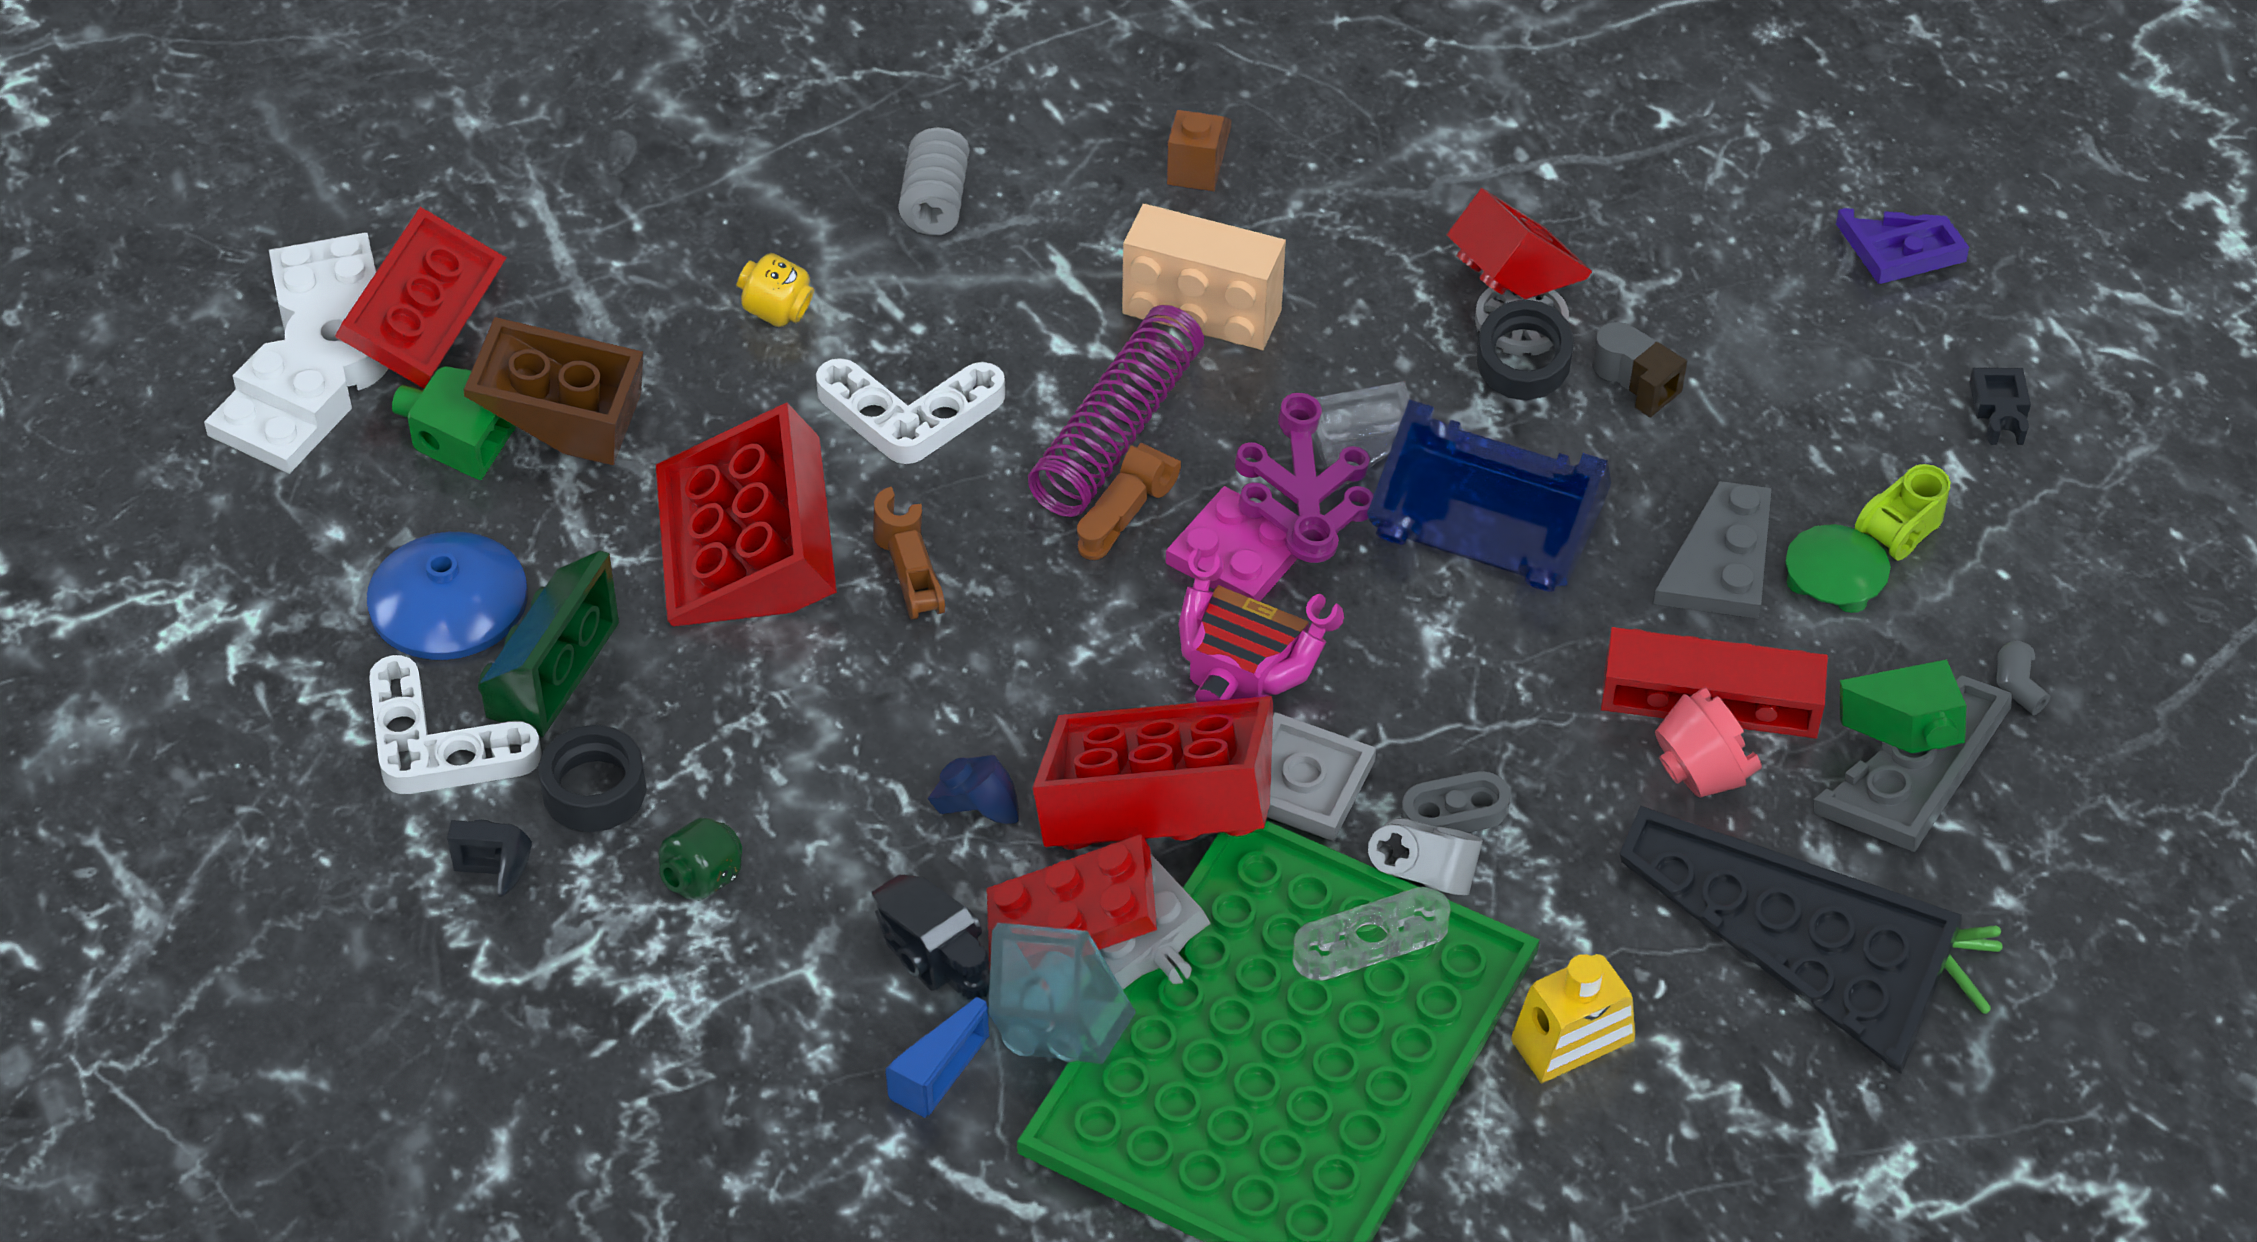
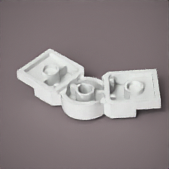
[204,232,388,474]

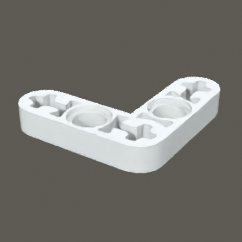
[816,359,1005,464]
[369,655,542,794]

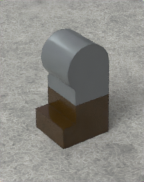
[1592,322,1688,418]

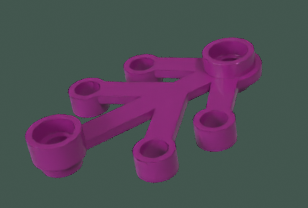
[1235,393,1375,563]

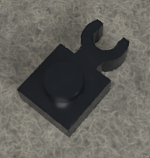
[1969,368,2031,445]

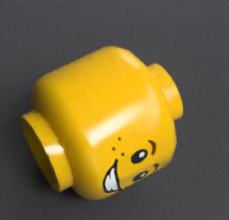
[737,253,815,327]

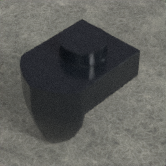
[447,819,532,897]

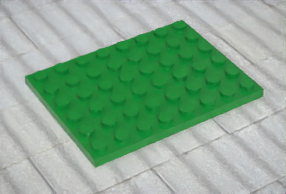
[1017,821,1540,1242]

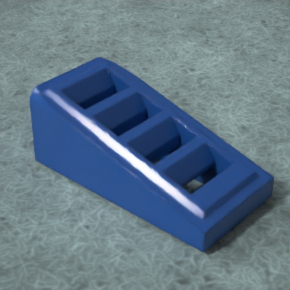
[885,997,989,1118]

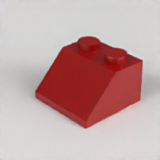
[1447,188,1593,299]

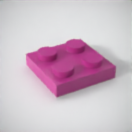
[1166,486,1298,602]

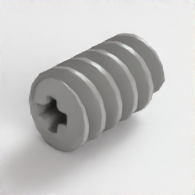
[898,127,970,235]

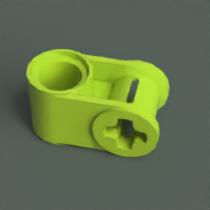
[1855,464,1951,561]

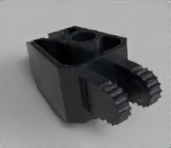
[871,875,993,1000]

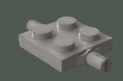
[1086,854,1211,992]

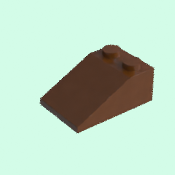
[464,317,643,466]

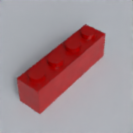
[1601,627,1828,739]

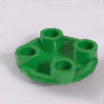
[1785,524,1891,613]

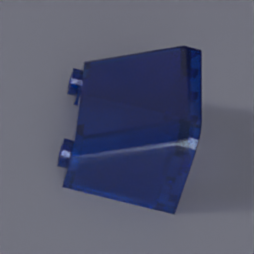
[1367,399,1611,592]

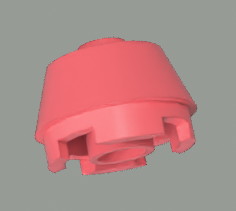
[1655,687,1761,798]

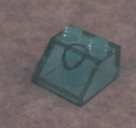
[988,923,1136,1064]

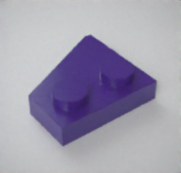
[1836,208,1969,284]

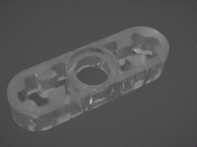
[1293,887,1450,980]

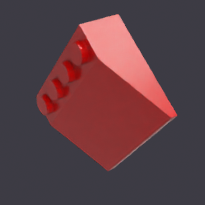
[656,402,837,627]
[1033,696,1273,850]

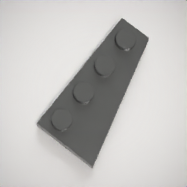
[1814,675,2012,852]

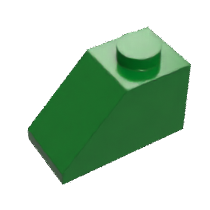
[1840,659,1967,754]

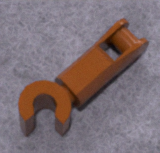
[1077,442,1181,560]
[873,487,945,620]

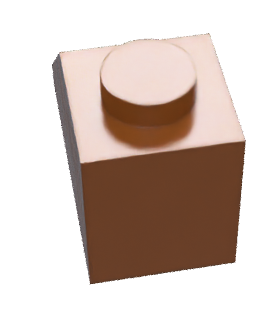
[1167,110,1231,191]

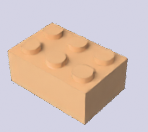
[1122,203,1286,350]

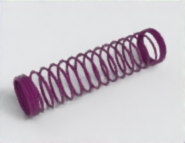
[1028,305,1204,517]

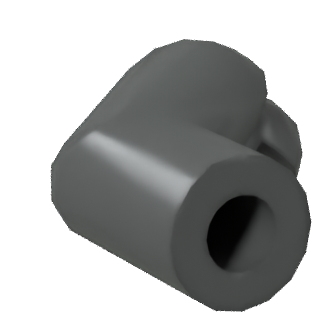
[1996,640,2051,715]

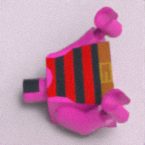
[1178,548,1344,702]

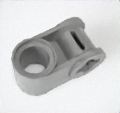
[1368,818,1483,895]

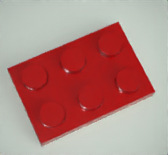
[986,834,1157,984]

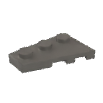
[1653,481,1772,619]

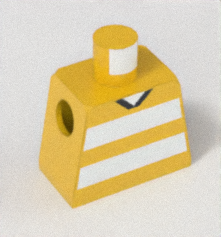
[1511,954,1635,1084]

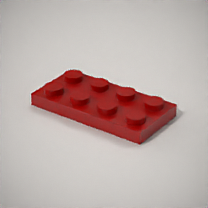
[335,207,506,389]

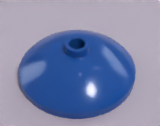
[367,532,528,660]

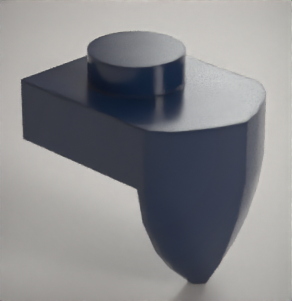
[927,755,1019,824]

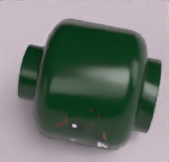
[659,817,742,901]

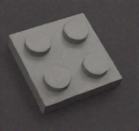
[1267,712,1376,841]

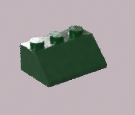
[478,550,619,738]

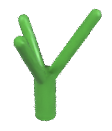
[1945,926,2003,1014]

